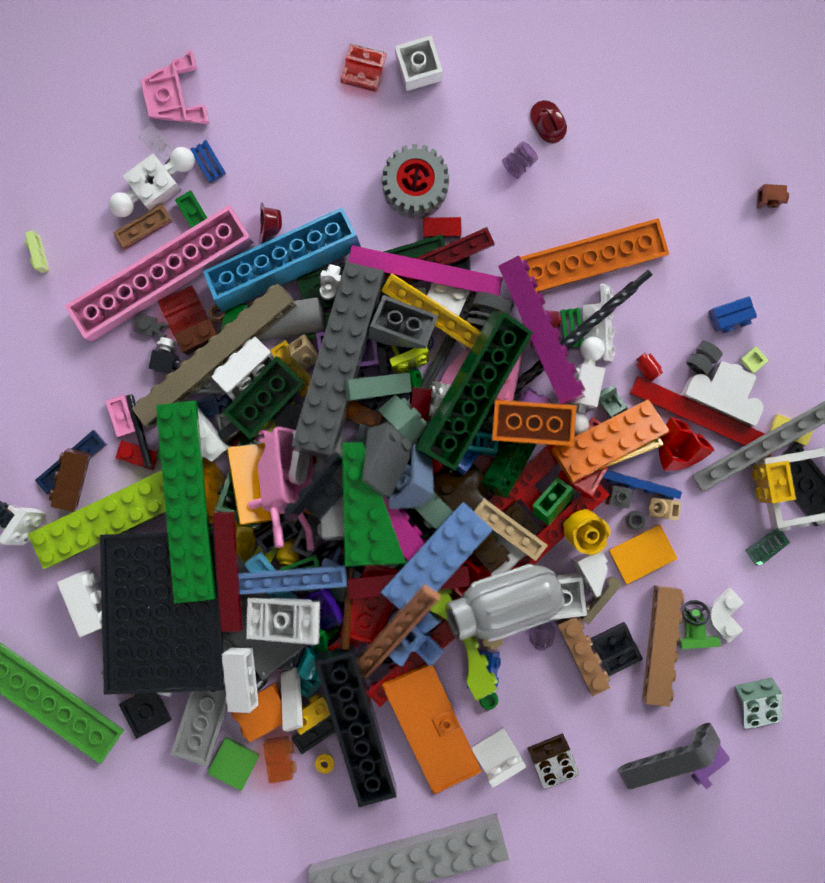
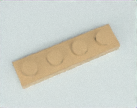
[474,498,547,561]

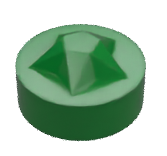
[408,369,422,388]

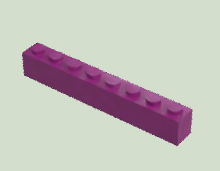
[498,255,586,405]

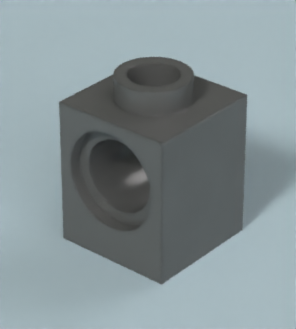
[606,485,633,508]

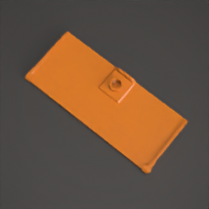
[381,664,482,794]

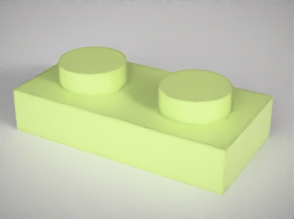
[25,230,49,273]

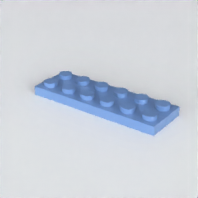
[381,502,493,610]

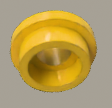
[315,753,335,774]

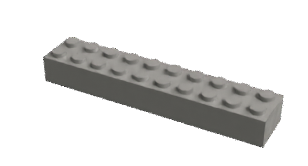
[308,813,509,883]

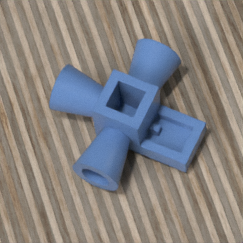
[388,609,444,666]

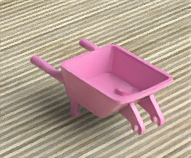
[248,427,315,551]

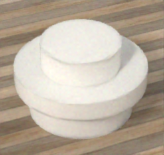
[156,337,176,353]

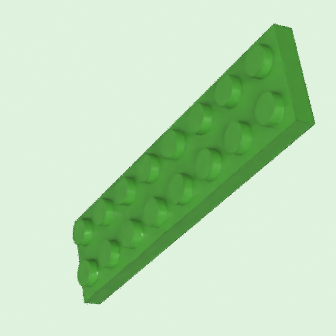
[0,642,125,764]

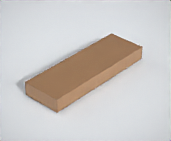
[113,204,173,250]

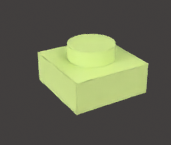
[739,347,769,374]

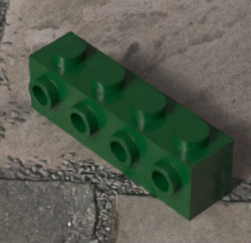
[481,442,537,498]

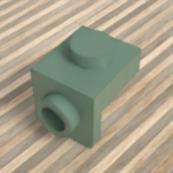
[599,385,628,418]

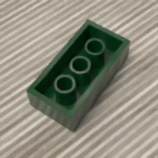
[223,356,308,440]

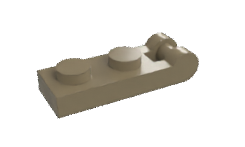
[580,576,621,625]

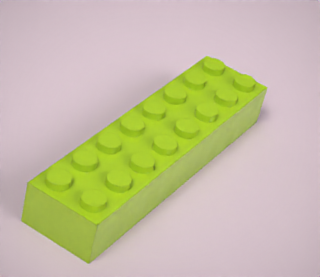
[27,470,166,569]

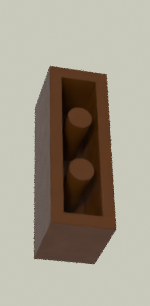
[49,448,91,512]

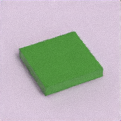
[207,737,260,791]

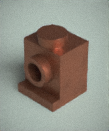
[757,184,789,208]

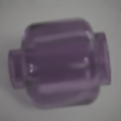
[529,621,556,650]

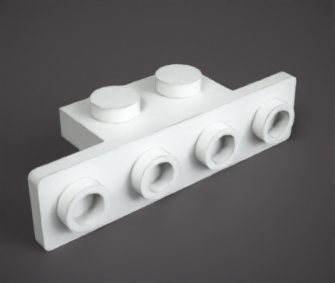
[583,284,615,362]

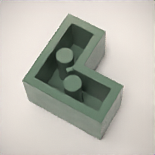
[378,394,428,446]

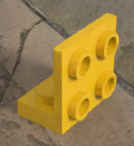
[751,461,796,503]

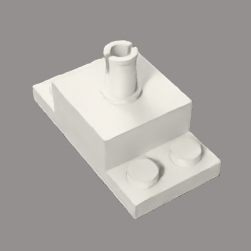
[247,598,320,644]

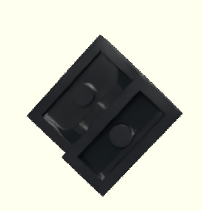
[590,622,643,676]

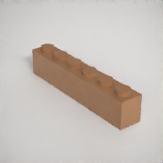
[642,585,684,707]

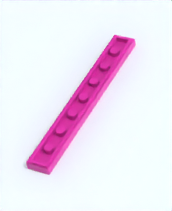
[348,245,503,296]

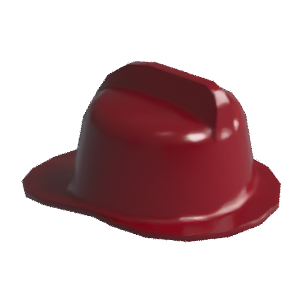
[530,100,567,143]
[259,202,282,245]

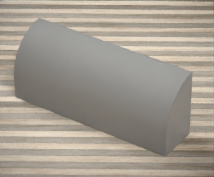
[244,298,326,341]

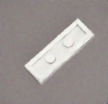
[281,668,303,732]

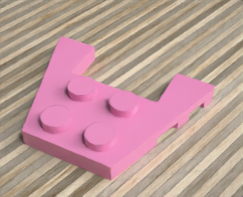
[141,50,210,124]

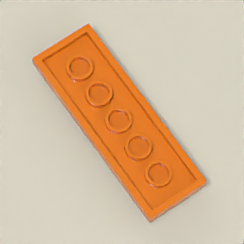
[551,399,669,484]

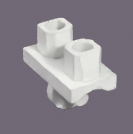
[320,264,341,300]

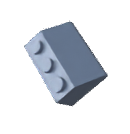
[389,444,434,509]

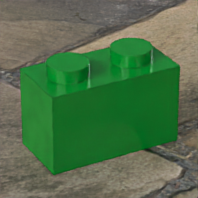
[533,477,573,526]

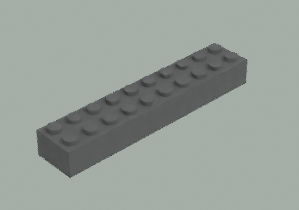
[292,262,385,459]

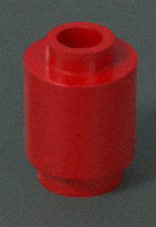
[635,353,663,381]

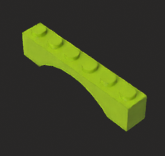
[430,589,498,701]

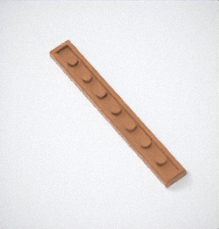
[359,584,441,680]

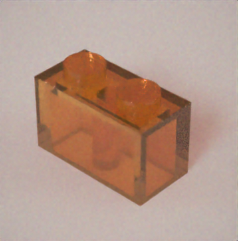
[263,736,297,783]

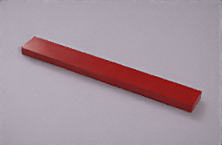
[629,376,772,457]

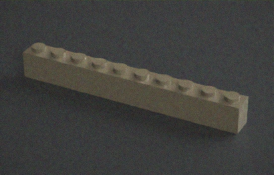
[132,284,297,428]

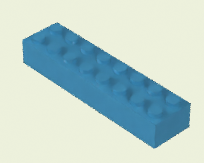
[203,207,361,312]

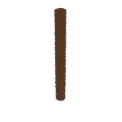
[341,568,355,649]

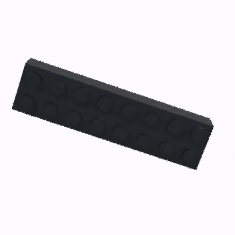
[315,643,397,807]

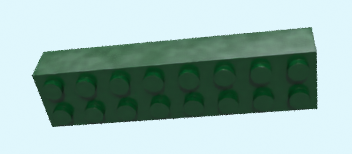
[415,311,533,471]

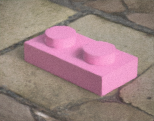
[105,395,135,437]

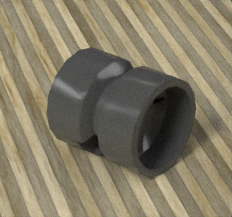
[686,340,723,376]

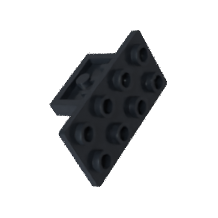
[283,452,343,524]

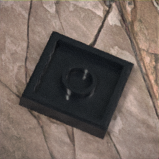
[119,693,172,739]

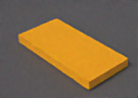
[227,443,280,525]

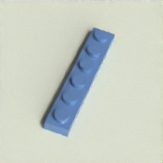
[239,565,348,595]

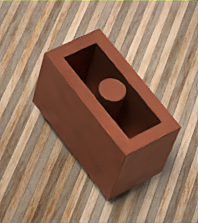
[174,319,219,355]

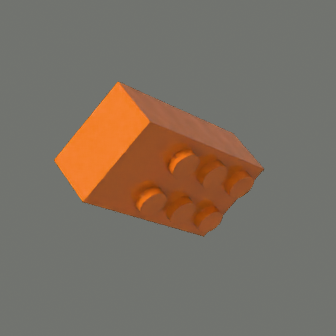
[492,400,576,447]

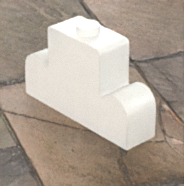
[681,361,764,427]

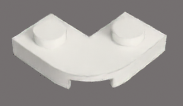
[710,588,744,643]

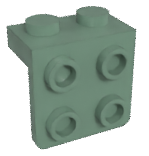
[735,677,782,729]

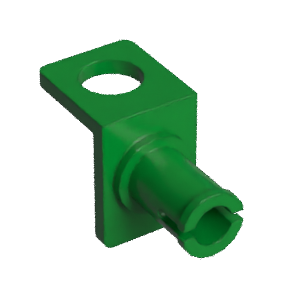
[313,626,339,653]

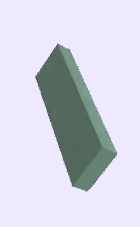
[344,373,412,401]

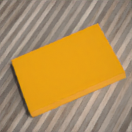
[608,524,678,585]

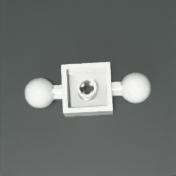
[109,147,195,218]
[569,337,605,436]

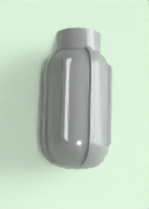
[445,564,564,642]

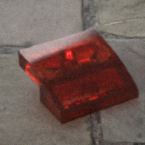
[340,43,387,92]
[158,285,208,337]

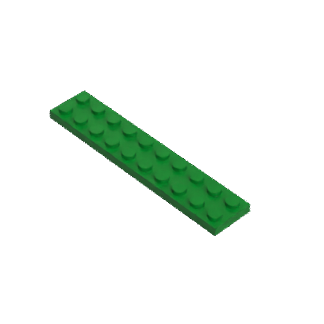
[156,401,216,603]

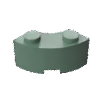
[410,492,453,530]

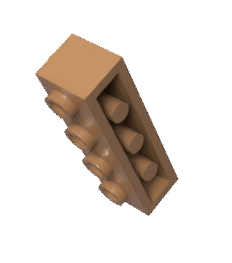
[555,617,611,696]

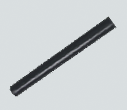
[126,394,153,468]

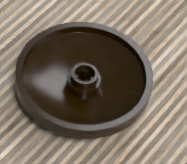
[414,464,488,529]

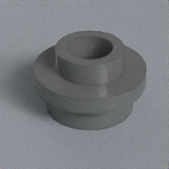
[625,511,645,530]

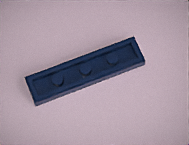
[35,430,107,495]

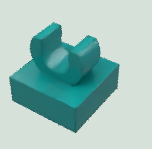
[300,678,321,699]

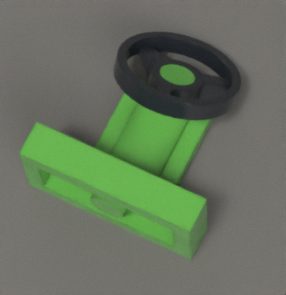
[677,600,721,649]

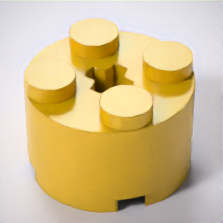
[563,509,611,555]

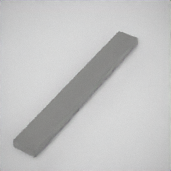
[692,401,825,492]

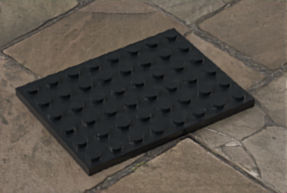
[100,530,225,695]

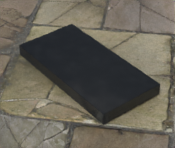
[781,443,825,526]

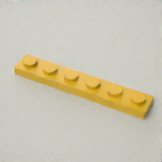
[381,273,481,349]

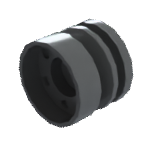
[466,291,514,331]

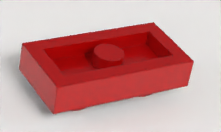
[115,440,158,470]

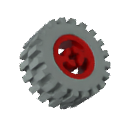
[382,144,449,218]

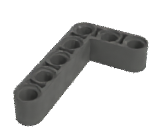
[618,723,721,789]

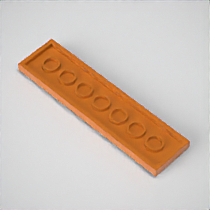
[520,218,670,293]

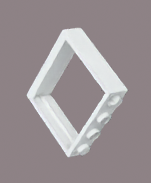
[758,447,825,531]

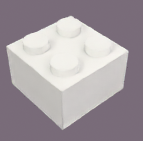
[395,36,443,91]

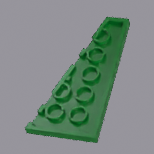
[342,442,406,566]

